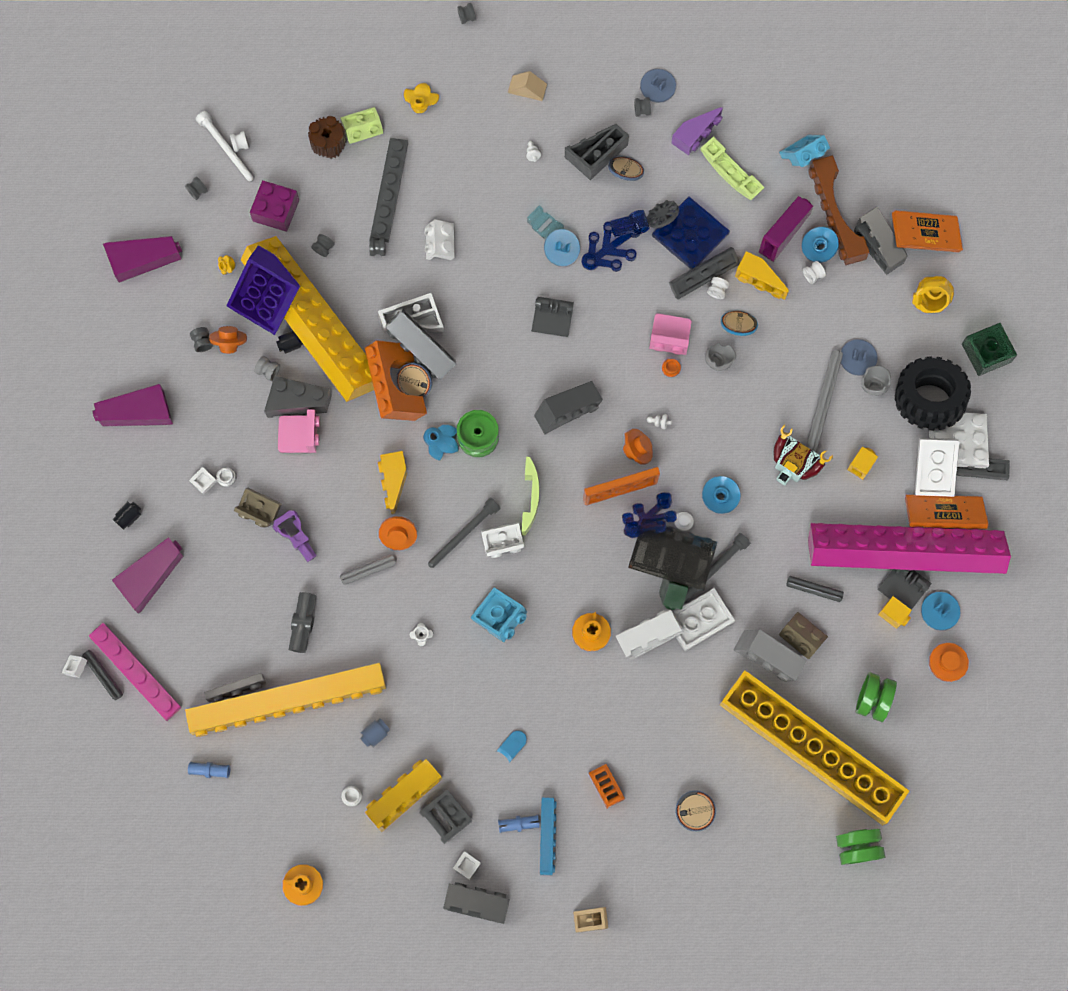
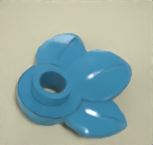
[423,425,458,461]

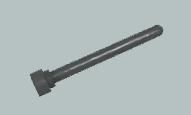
[428,497,501,568]
[684,533,751,603]

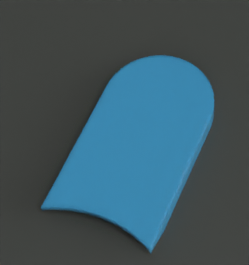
[497,731,527,763]

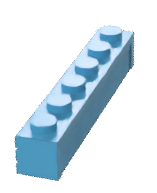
[540,798,556,876]

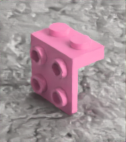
[649,314,692,355]
[278,410,320,453]

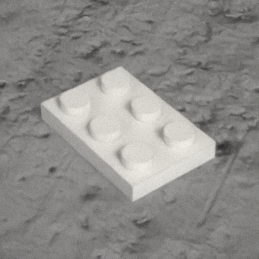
[915,438,959,497]
[674,588,735,651]

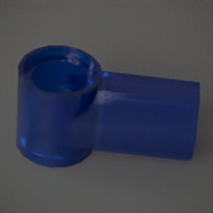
[610,210,650,237]

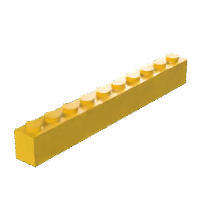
[185,663,386,737]

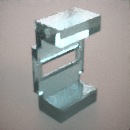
[527,205,564,238]

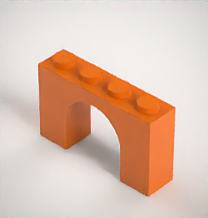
[365,340,427,421]

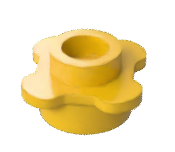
[218,255,235,275]

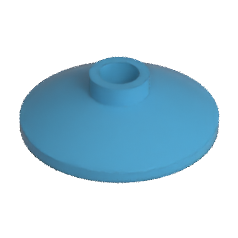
[802,227,839,263]
[702,476,741,514]

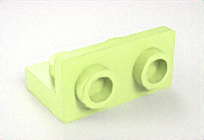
[341,107,383,144]

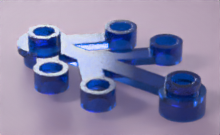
[581,221,642,272]
[622,492,677,538]

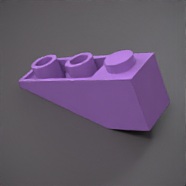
[671,107,723,156]

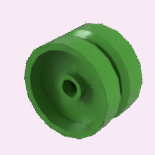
[457,410,499,457]
[855,672,897,722]
[836,829,886,865]

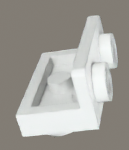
[424,219,455,260]
[481,522,525,558]

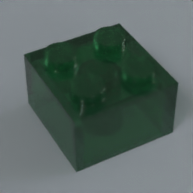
[962,323,1017,376]

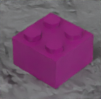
[249,180,299,232]

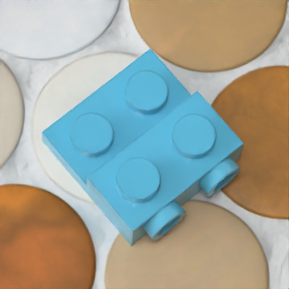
[779,134,830,167]
[470,588,527,643]

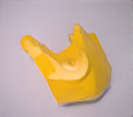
[912,276,954,313]

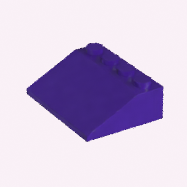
[226,245,300,335]

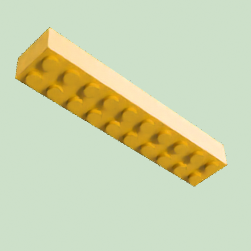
[241,236,374,402]
[720,670,909,826]

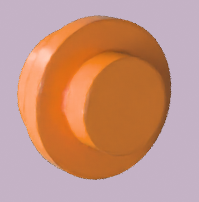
[662,359,681,377]

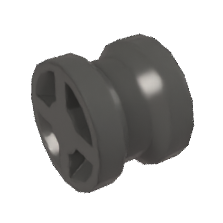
[457,3,476,24]
[634,97,651,117]
[185,177,208,200]
[311,234,335,257]
[369,238,385,256]

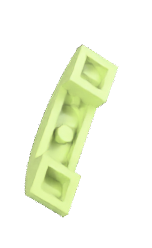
[700,137,765,200]
[522,457,539,536]

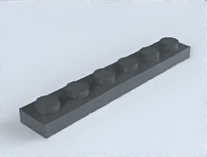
[370,138,408,242]

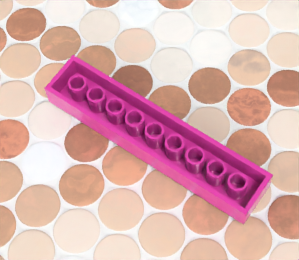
[808,523,1011,574]

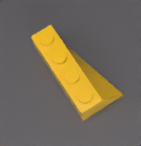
[365,759,442,832]

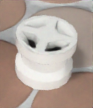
[230,131,249,152]
[803,261,826,284]
[707,277,729,299]

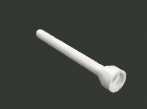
[196,111,254,182]

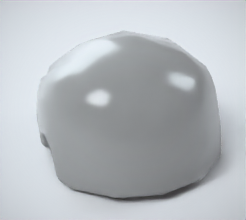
[705,343,736,371]
[862,365,891,396]

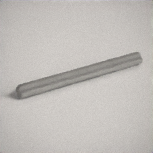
[806,350,843,453]

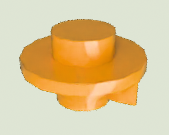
[572,612,611,651]
[282,864,323,906]

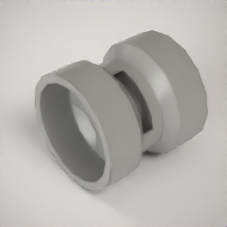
[254,356,280,381]

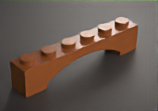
[808,155,870,266]

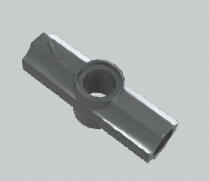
[288,592,317,653]

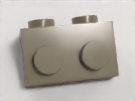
[234,488,282,528]
[779,612,828,659]

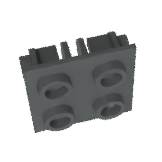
[531,297,574,337]
[877,569,932,610]

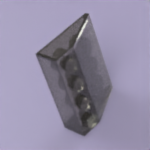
[628,519,717,591]

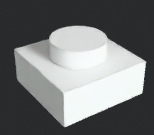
[189,467,217,495]
[62,655,88,678]
[453,851,481,880]

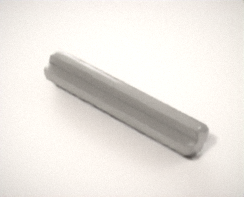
[340,555,396,585]

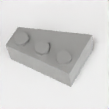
[734,629,807,682]

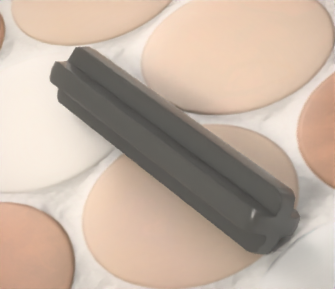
[786,576,844,602]
[82,650,123,700]

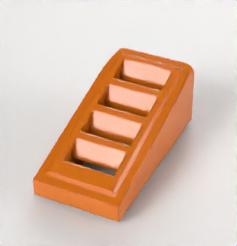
[588,764,625,809]

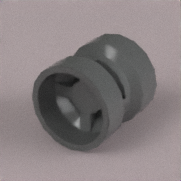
[190,327,213,352]

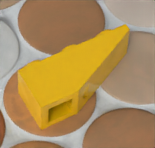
[735,251,789,300]
[378,451,407,514]

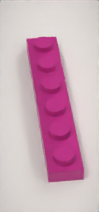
[89,623,182,721]

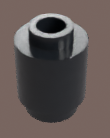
[276,331,304,354]
[113,501,142,530]

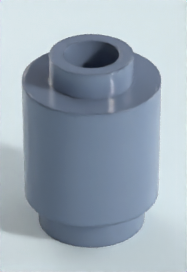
[360,719,390,747]

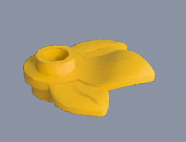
[404,83,439,113]

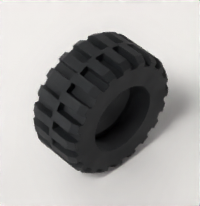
[894,356,971,431]

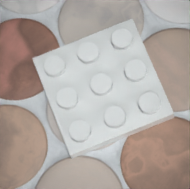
[929,413,989,468]

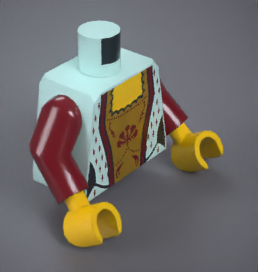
[774,424,833,485]

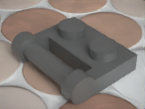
[419,789,472,844]

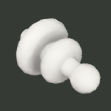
[526,141,541,162]
[646,414,672,430]

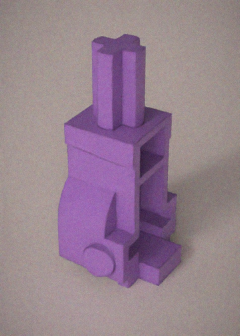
[272,510,317,562]

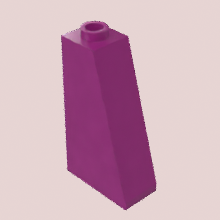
[759,196,813,262]
[103,236,182,283]
[92,384,173,426]
[112,537,184,614]

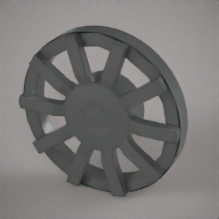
[646,200,679,228]

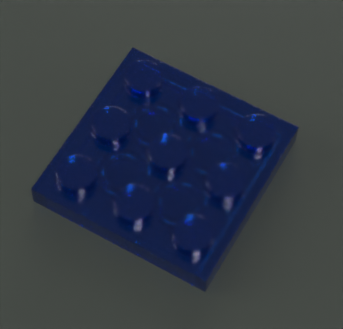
[652,197,730,269]

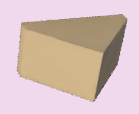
[508,71,547,101]
[573,907,608,933]

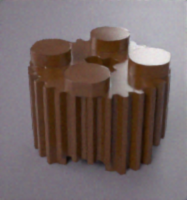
[308,116,347,159]

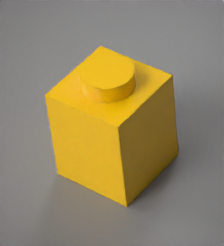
[847,446,879,480]
[878,596,912,629]

